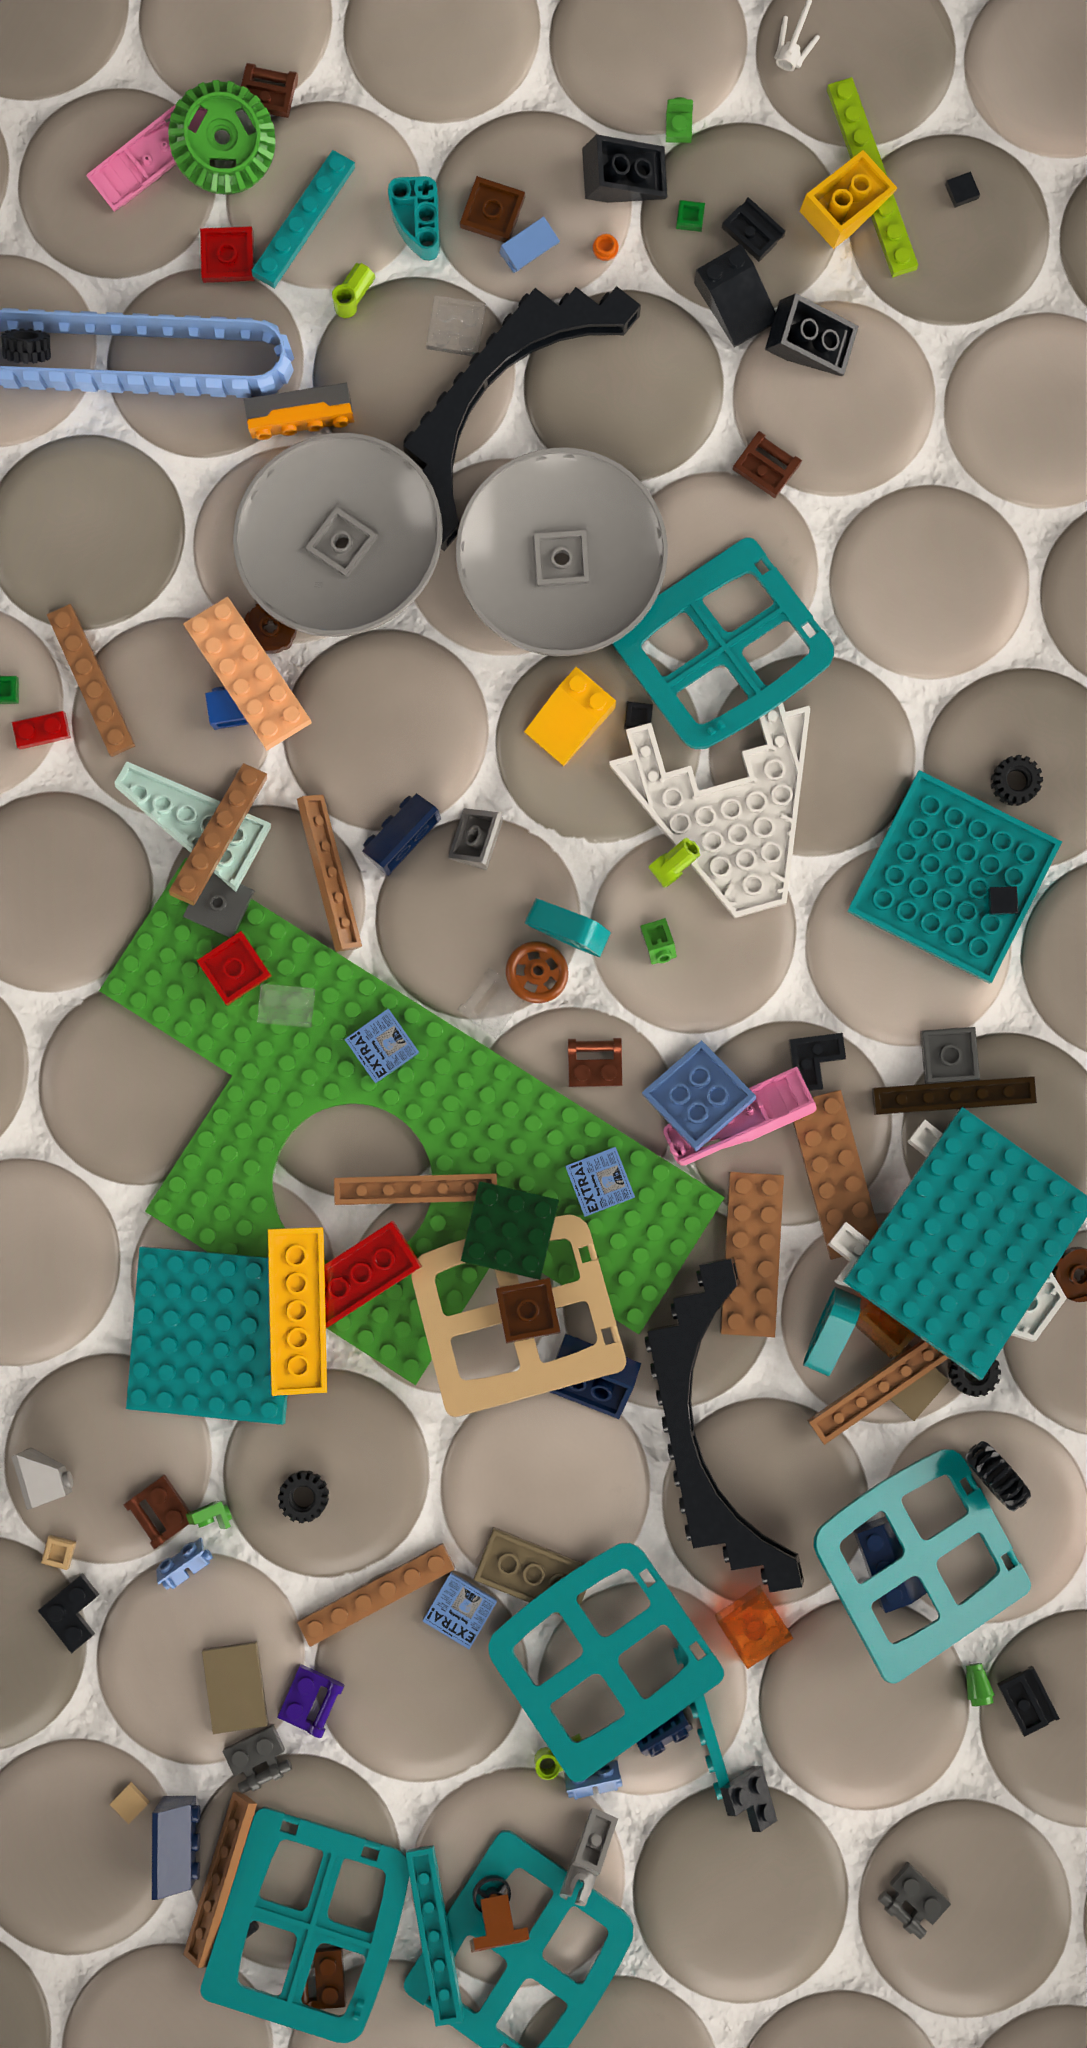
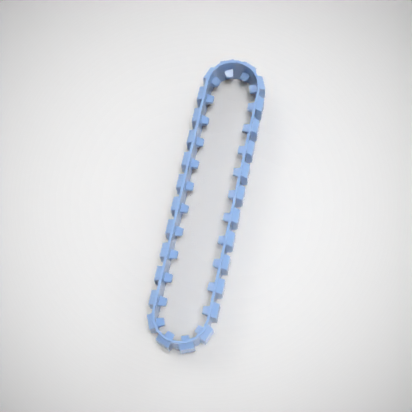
[0,308,294,398]

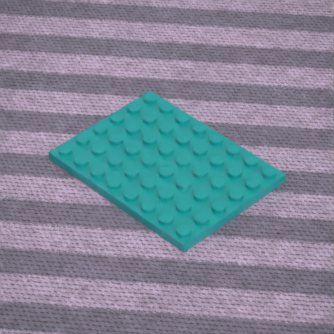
[843,1107,1087,1380]

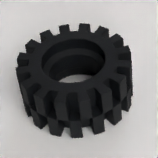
[1,329,51,364]
[991,755,1043,806]
[948,1359,1001,1397]
[278,1471,329,1523]

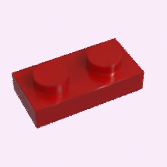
[12,711,71,750]

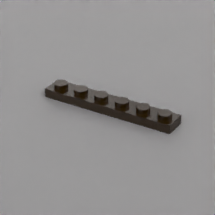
[872,1076,1037,1115]

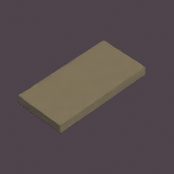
[473,1527,586,1615]

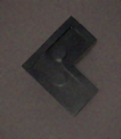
[788,1033,846,1091]
[38,1574,100,1654]
[720,1766,778,1832]

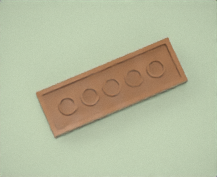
[793,1090,878,1260]
[720,1172,784,1338]

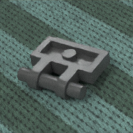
[222,1724,292,1794]
[878,1862,951,1939]

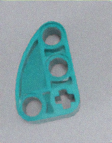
[388,176,440,261]
[524,898,611,957]
[803,1287,861,1376]

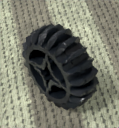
[965,1441,1031,1512]

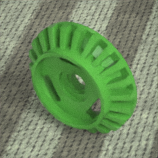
[168,80,276,195]

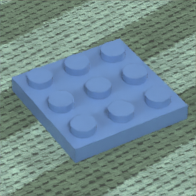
[642,1040,756,1151]

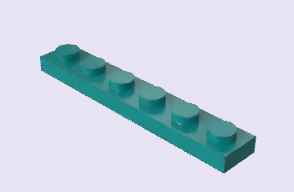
[251,150,355,289]
[673,1640,730,1800]
[406,1845,464,2027]

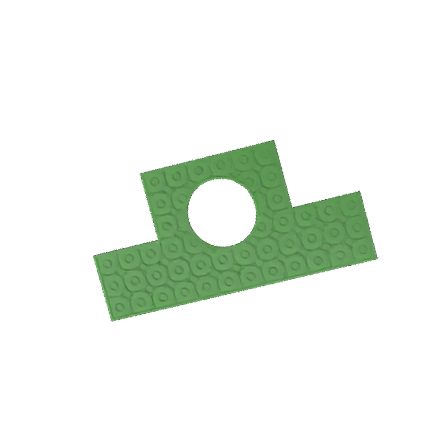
[99,858,725,1386]

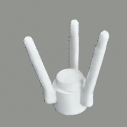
[774,0,820,71]

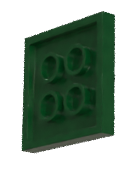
[461,1181,559,1280]

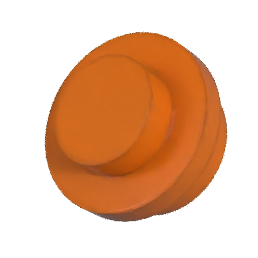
[593,234,619,261]

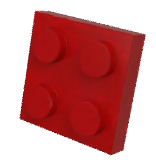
[200,226,255,283]
[197,931,272,1006]

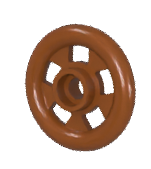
[506,941,569,1003]

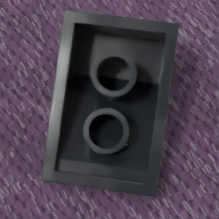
[582,134,668,203]
[694,244,776,348]
[765,293,859,376]

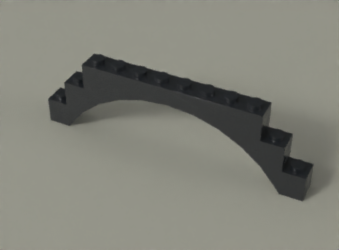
[403,286,641,551]
[645,1257,804,1593]

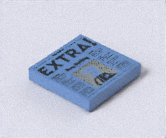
[344,1009,420,1083]
[565,1147,635,1217]
[423,1572,497,1649]

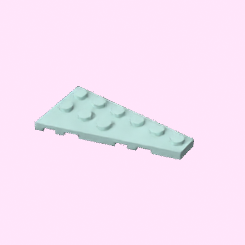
[115,762,271,892]

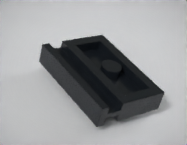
[722,197,786,262]
[997,1666,1060,1737]

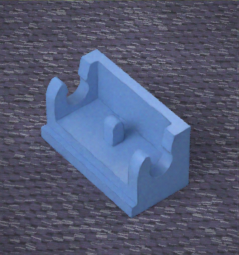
[499,217,560,273]

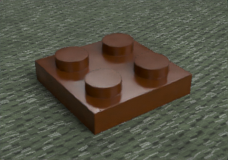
[460,176,526,243]
[496,1278,560,1344]

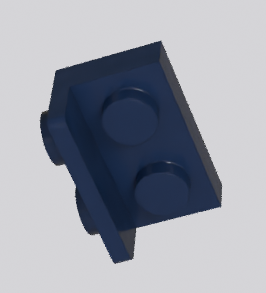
[637,1710,693,1757]

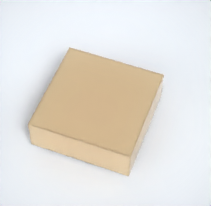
[41,1535,76,1570]
[109,1782,150,1824]

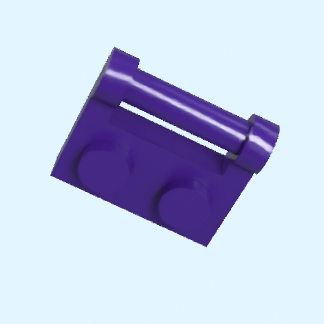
[277,1664,345,1738]

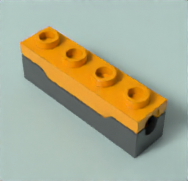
[244,382,354,440]

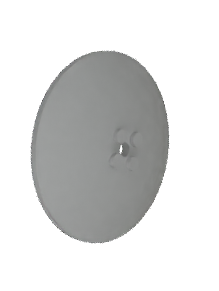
[233,433,443,637]
[456,448,668,656]

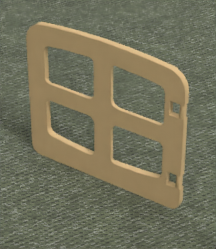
[411,1215,626,1417]

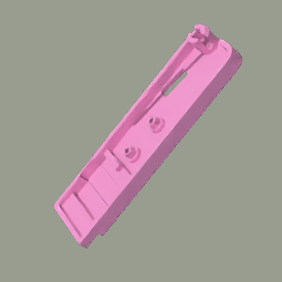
[86,104,218,212]
[663,1066,816,1166]

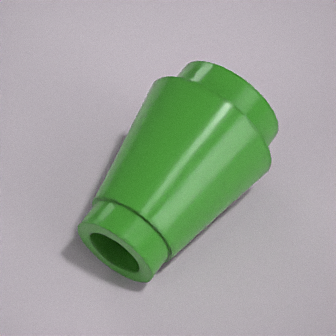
[966,1663,995,1707]

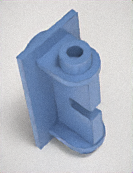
[156,1538,213,1590]
[564,1761,623,1800]

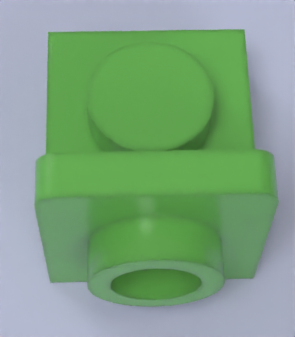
[666,97,693,143]
[640,918,677,964]
[186,1501,232,1529]

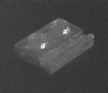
[257,984,315,1028]

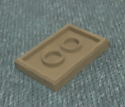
[202,1641,268,1734]

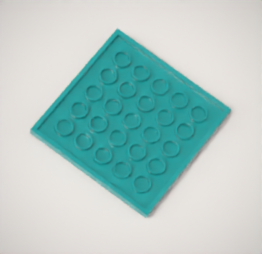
[847,770,1062,984]
[126,1246,288,1425]

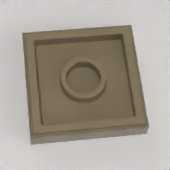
[890,1343,950,1421]

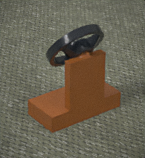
[469,1875,530,1953]

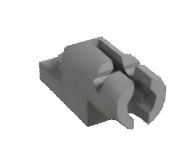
[559,1808,618,1906]

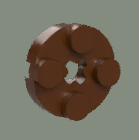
[244,603,297,654]
[1052,1247,1087,1302]

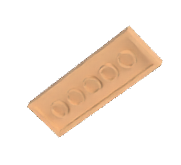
[183,596,312,751]

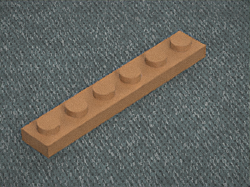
[47,604,135,757]
[169,763,267,906]
[297,795,362,952]
[334,1174,497,1205]
[807,1340,948,1445]
[297,1543,455,1647]
[183,1792,257,1968]

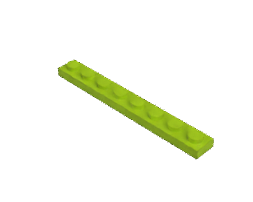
[827,77,918,278]

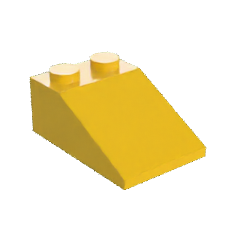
[799,150,897,249]
[524,667,616,767]

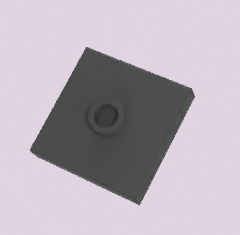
[183,873,255,938]
[920,1027,980,1084]

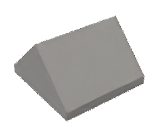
[448,808,503,870]

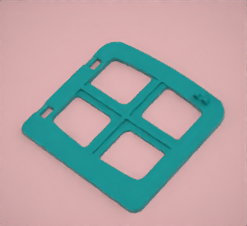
[612,537,834,750]
[814,1449,1031,1684]
[488,1543,724,1782]
[200,1807,409,2043]
[404,1830,633,2048]

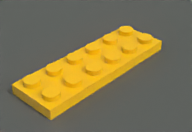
[267,1227,327,1396]

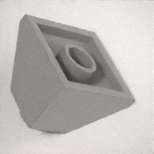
[12,1448,73,1510]

